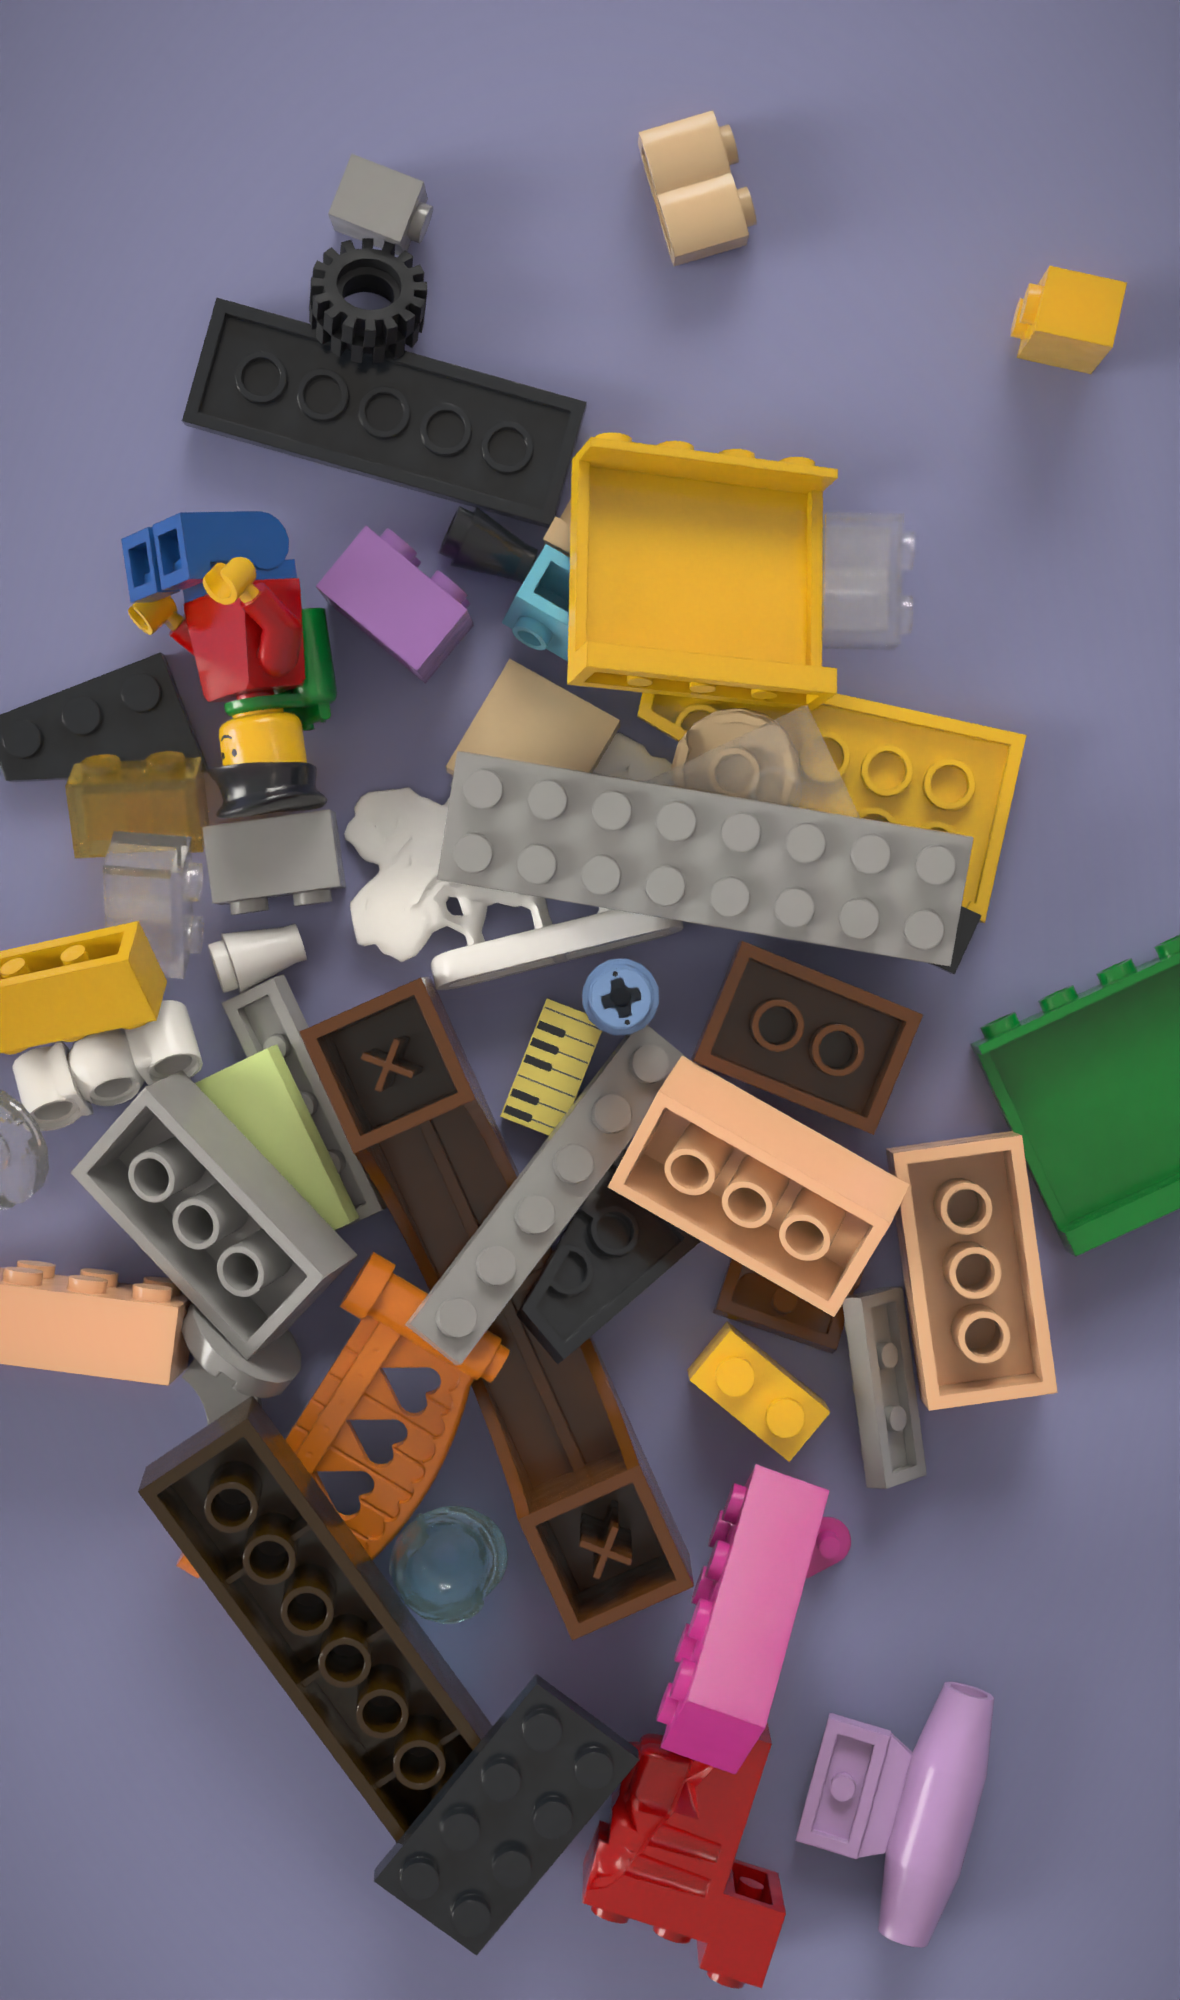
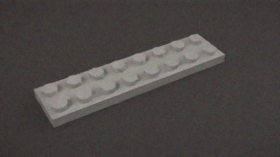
[437,751,974,967]

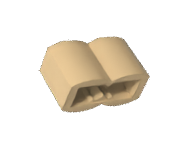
[638,110,757,267]

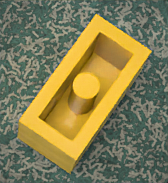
[1010,265,1127,374]
[687,1321,830,1462]

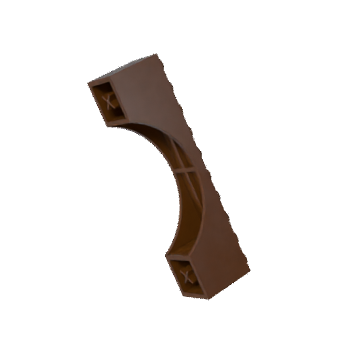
[299,977,694,1641]

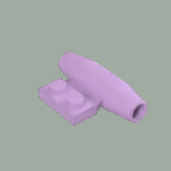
[795,1682,994,1948]

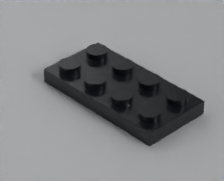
[374,1674,640,1956]

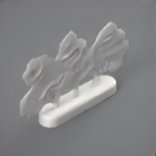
[344,733,684,990]

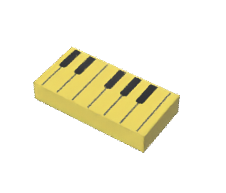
[500,998,602,1136]

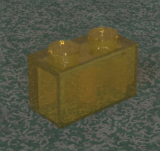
[65,751,210,859]

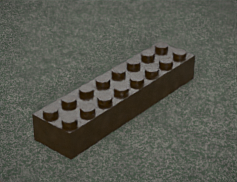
[138,1396,492,1842]

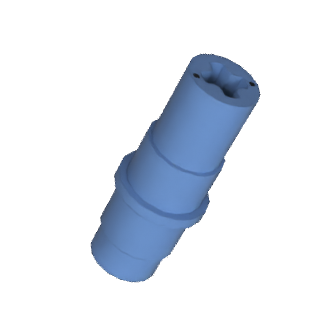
[582,958,659,1035]

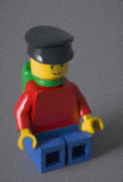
[121,511,337,818]

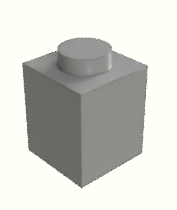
[328,154,433,255]

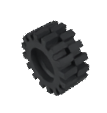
[309,238,427,364]

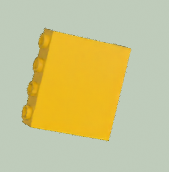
[567,432,838,710]

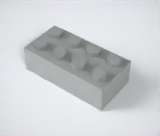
[71,1070,358,1360]

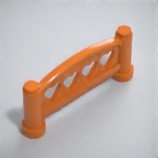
[176,1251,510,1579]

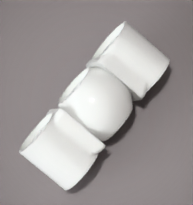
[12,1000,203,1131]

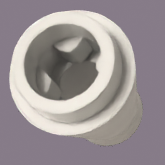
[208,924,307,994]

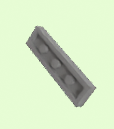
[222,974,387,1231]

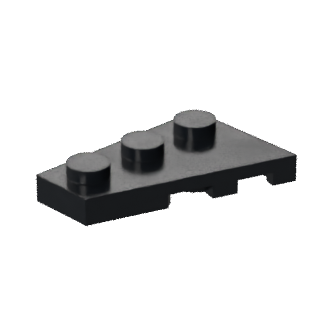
[0,652,209,782]
[516,1148,701,1364]

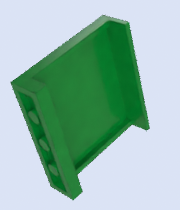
[970,935,1180,1257]

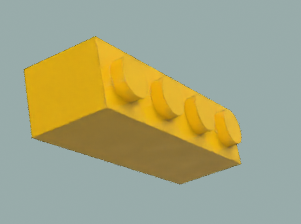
[0,921,167,1055]

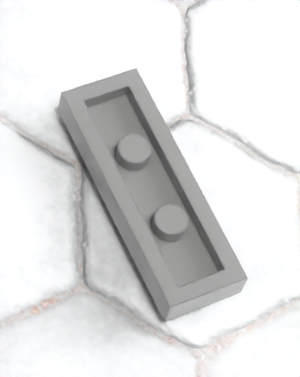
[843,1287,927,1489]

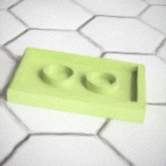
[195,1044,359,1230]

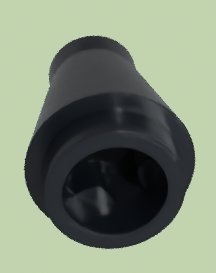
[439,506,538,584]

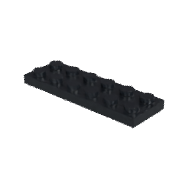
[182,298,587,528]

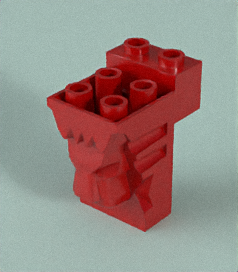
[582,1722,786,1989]

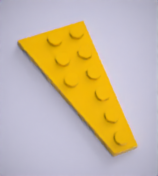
[637,693,1027,923]

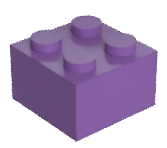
[316,526,474,683]

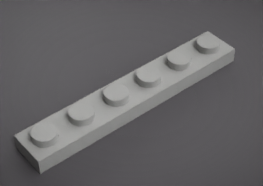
[405,1025,687,1365]

